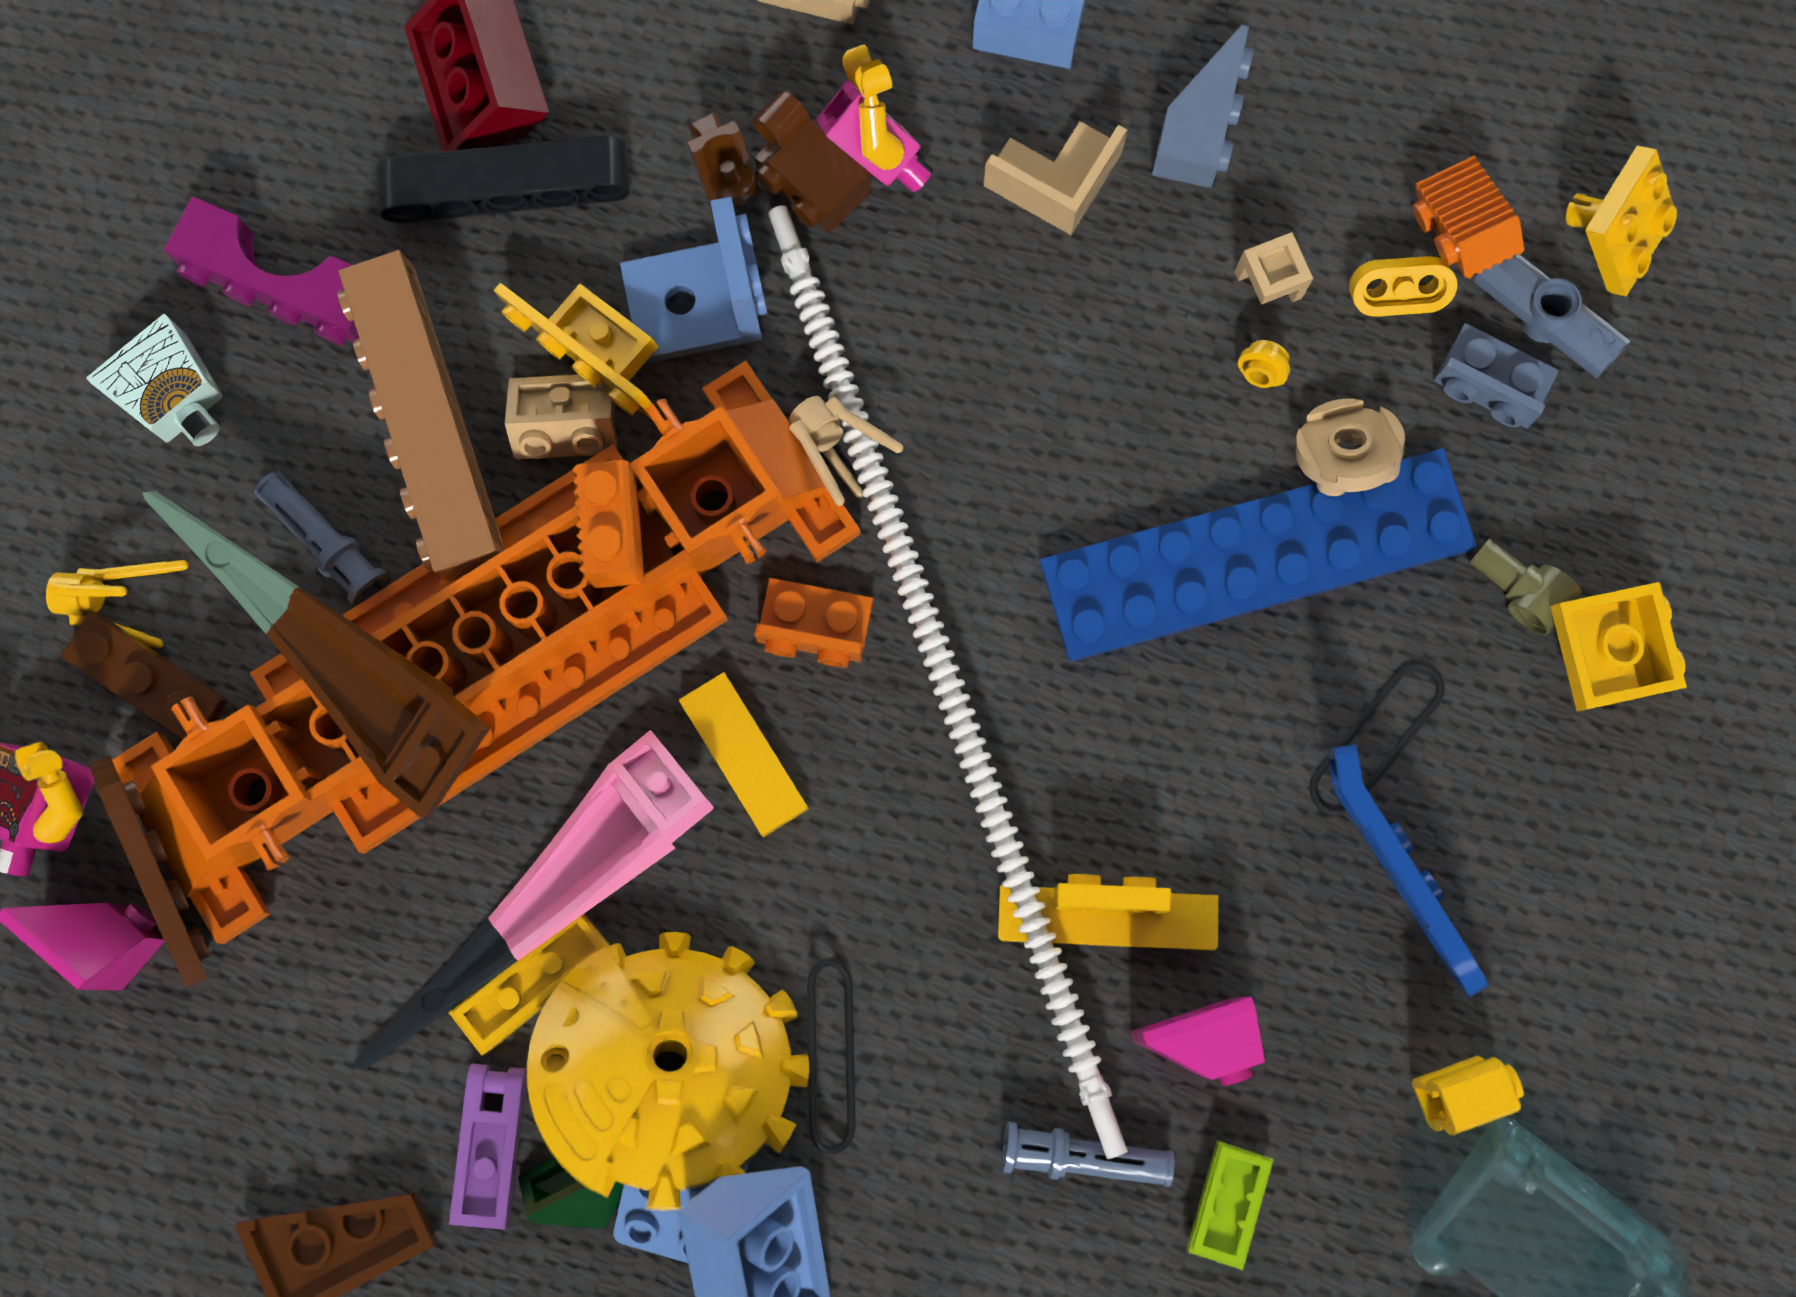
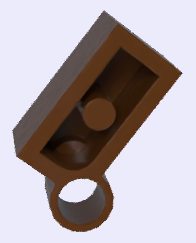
[752,90,871,234]

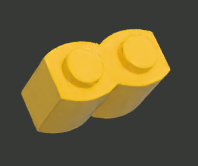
[1412,1056,1524,1135]

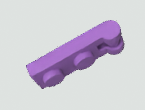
[449,1064,527,1230]

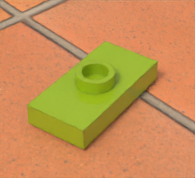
[1186,1140,1274,1270]

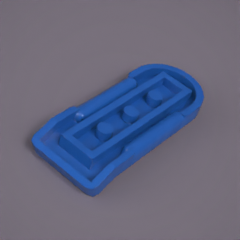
[1328,744,1489,998]

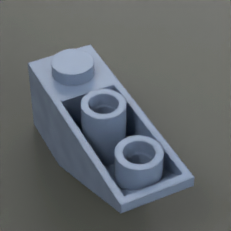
[1152,25,1254,188]

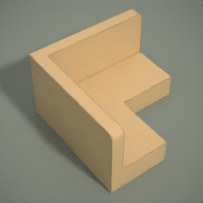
[984,122,1128,235]

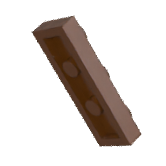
[60,612,228,739]

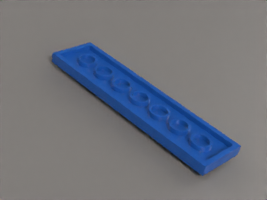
[1039,448,1477,663]

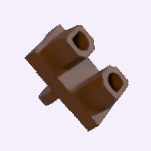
[687,113,760,206]

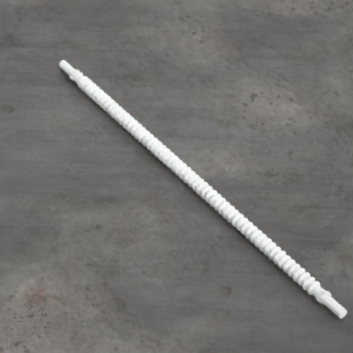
[768,206,1128,1159]

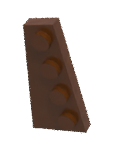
[88,756,211,988]

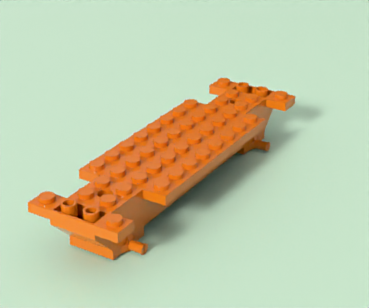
[112,361,861,944]

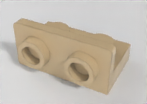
[504,374,618,459]

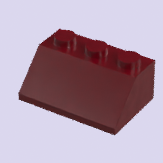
[404,0,549,152]

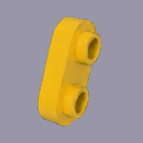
[1349,256,1457,317]

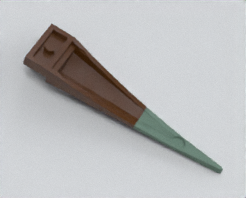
[142,491,491,819]

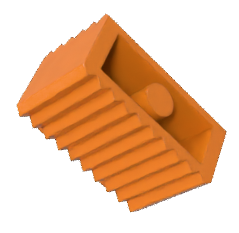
[1412,155,1524,279]
[572,460,644,588]

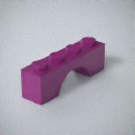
[163,197,359,346]

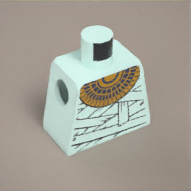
[86,314,223,446]

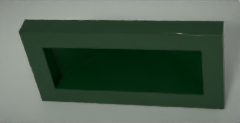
[518,1157,624,1229]

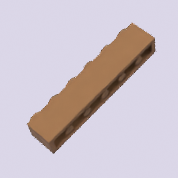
[337,250,505,580]

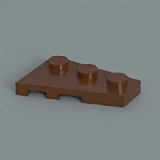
[234,1192,439,1297]

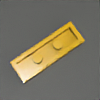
[679,672,809,838]
[449,913,611,1056]

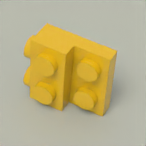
[1550,582,1687,712]

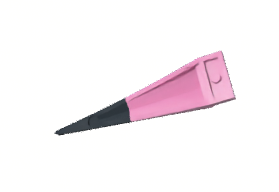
[353,730,714,1070]

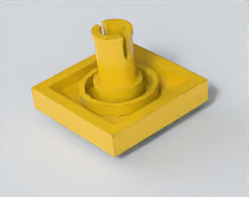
[1566,146,1677,297]

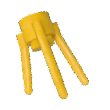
[46,560,189,649]

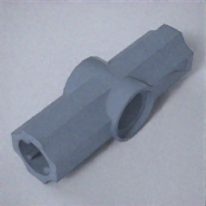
[1473,254,1630,379]

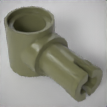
[1469,538,1581,636]

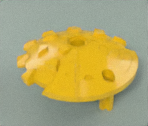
[527,932,809,1211]

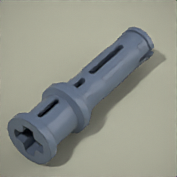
[254,471,390,607]
[1001,1121,1175,1187]

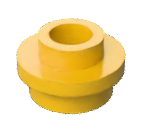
[1238,340,1290,388]

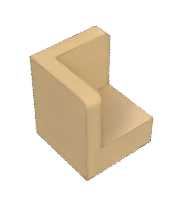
[1234,232,1313,305]

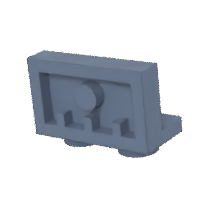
[1433,323,1559,429]

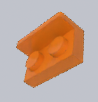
[754,578,874,668]

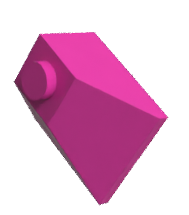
[0,902,165,991]
[1130,997,1265,1086]

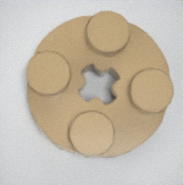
[1296,399,1405,496]

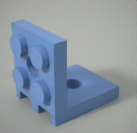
[620,197,767,364]

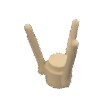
[789,396,903,506]

